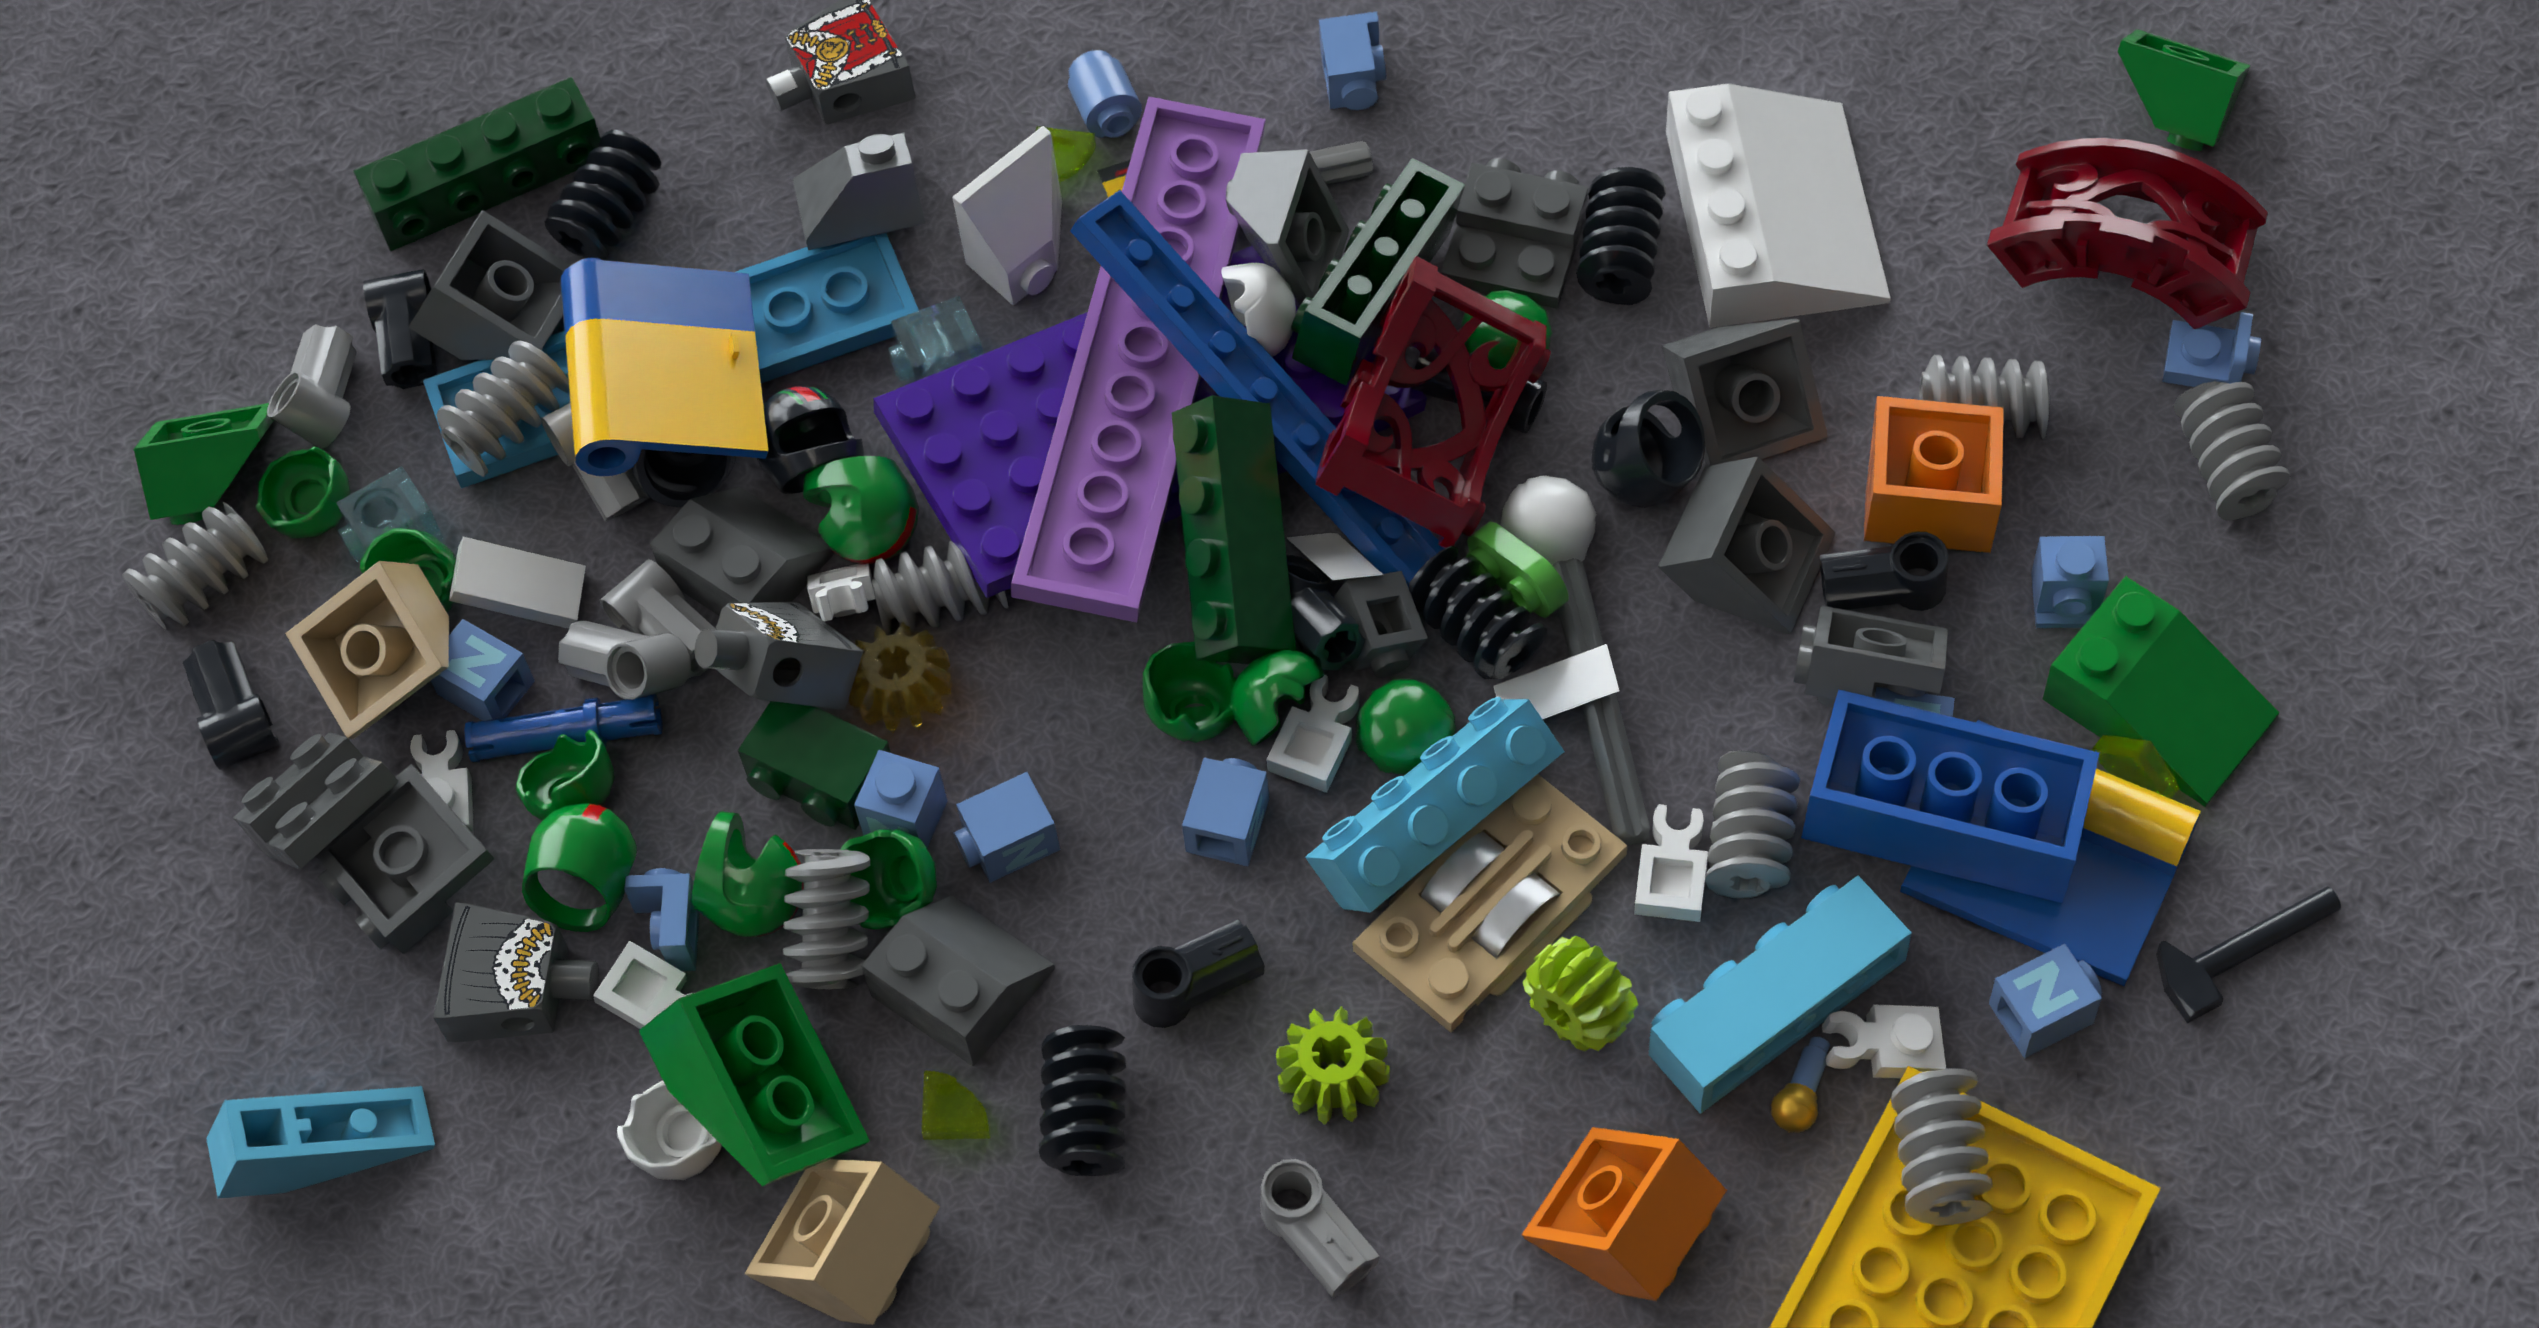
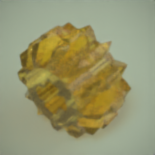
[848,622,953,734]

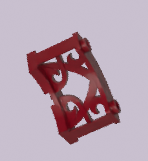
[1987,138,2268,329]
[1315,256,1551,548]

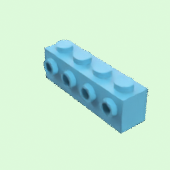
[1305,697,1565,913]
[1649,876,1912,1114]

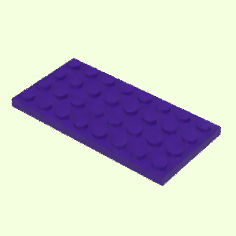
[873,246,1427,598]

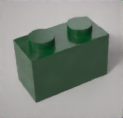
[738,701,891,830]

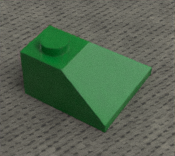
[2117,29,2250,151]
[133,403,274,525]

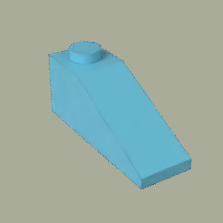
[206,1086,435,1198]

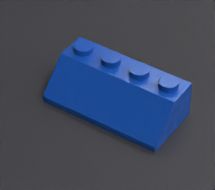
[1801,689,2099,903]

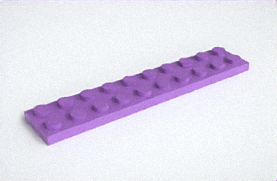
[1011,96,1266,623]

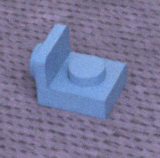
[2162,312,2261,387]
[625,868,699,971]

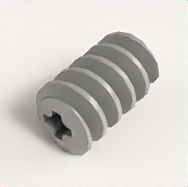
[436,340,570,477]
[1918,355,2050,440]
[2174,381,2290,521]
[122,502,268,630]
[871,541,1009,639]
[1705,750,1800,899]
[783,849,870,989]
[1891,1069,1993,1225]

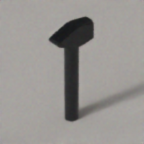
[2156,887,2341,1024]

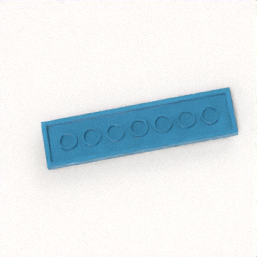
[423,233,923,489]

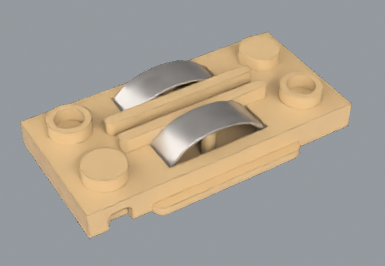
[1353,774,1627,1032]

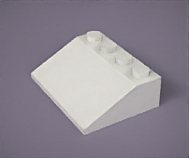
[1666,84,1891,328]

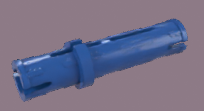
[464,694,663,763]

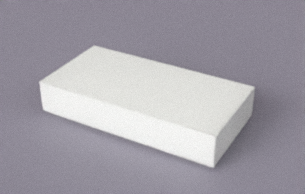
[449,537,586,628]

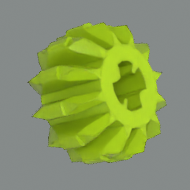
[1522,936,1639,1051]
[1276,1006,1390,1125]

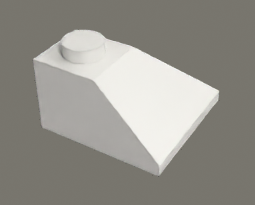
[952,126,1062,306]

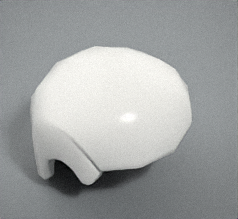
[1221,263,1296,356]
[1500,476,1597,565]
[617,1080,722,1180]

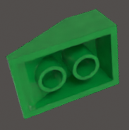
[2042,576,2279,807]
[638,963,870,1187]

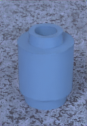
[1068,50,1142,138]

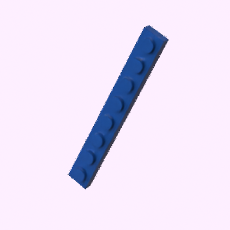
[1070,190,1445,587]

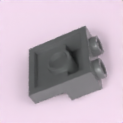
[1440,158,1588,309]
[1793,606,1948,708]
[233,732,399,870]
[316,764,495,954]

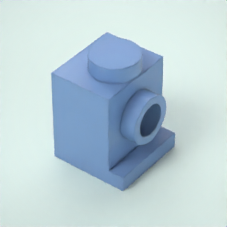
[1319,12,1386,110]
[2031,536,2109,628]

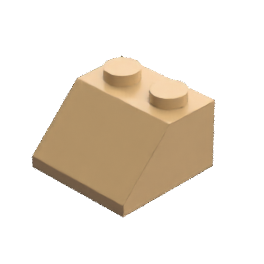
[285,561,449,739]
[745,1159,940,1325]

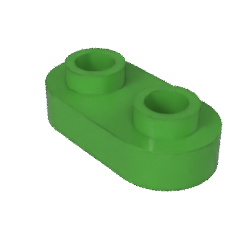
[1466,522,1569,618]

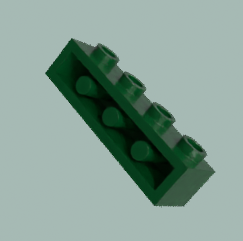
[353,76,601,252]
[1291,158,1466,386]
[1171,395,1296,664]

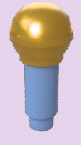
[1771,1037,1830,1133]

